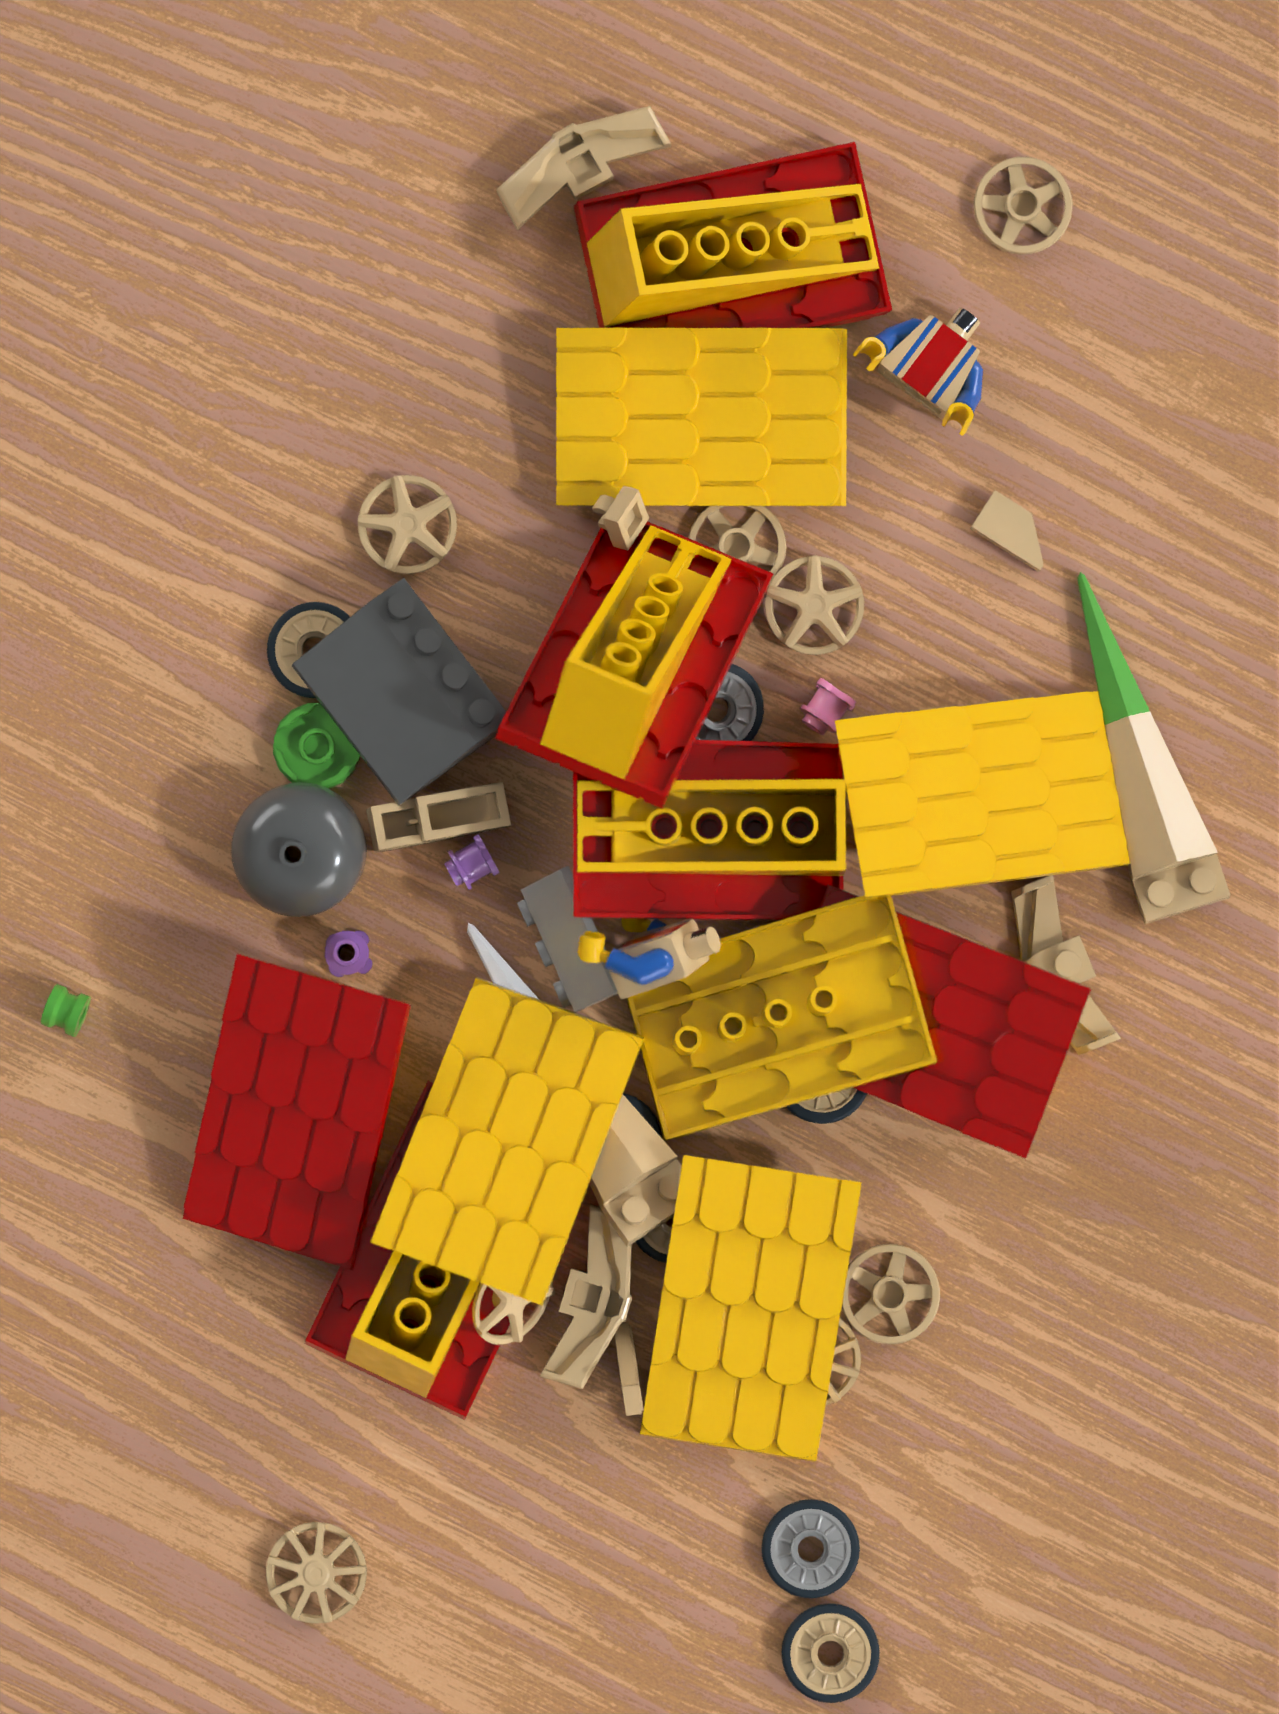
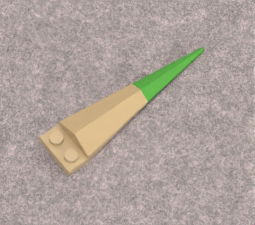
[1077,572,1231,924]

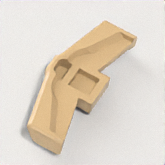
[496,106,671,231]
[1011,875,1121,1055]
[540,1204,632,1389]

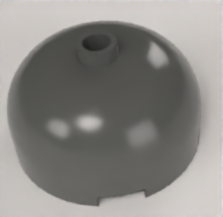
[231,782,367,917]

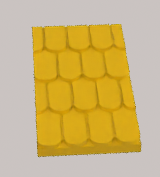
[556,328,847,506]
[835,691,1130,899]
[626,895,937,1141]
[371,977,644,1306]
[640,1155,862,1462]

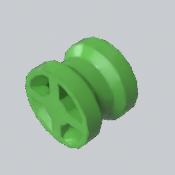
[41,984,91,1037]

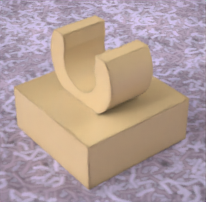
[592,486,649,551]

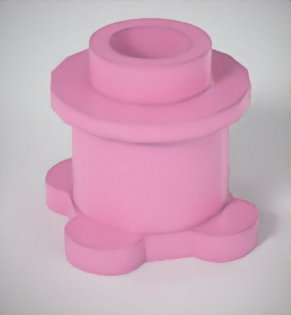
[800,678,856,736]

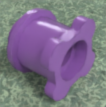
[444,834,499,890]
[325,930,373,977]

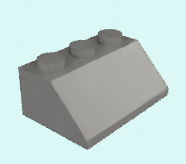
[517,866,618,1013]

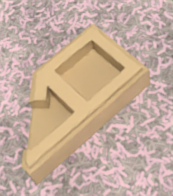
[970,490,1044,572]
[615,1322,644,1416]

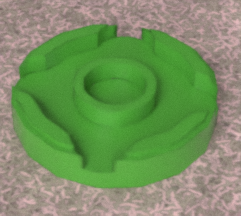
[273,703,361,789]

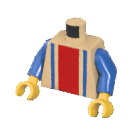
[853,307,983,436]
[577,918,721,1000]

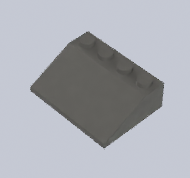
[292,578,506,806]

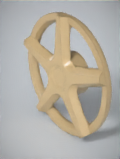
[973,157,1072,254]
[358,475,457,574]
[688,506,786,583]
[765,555,864,655]
[842,1244,940,1344]
[472,1282,555,1345]

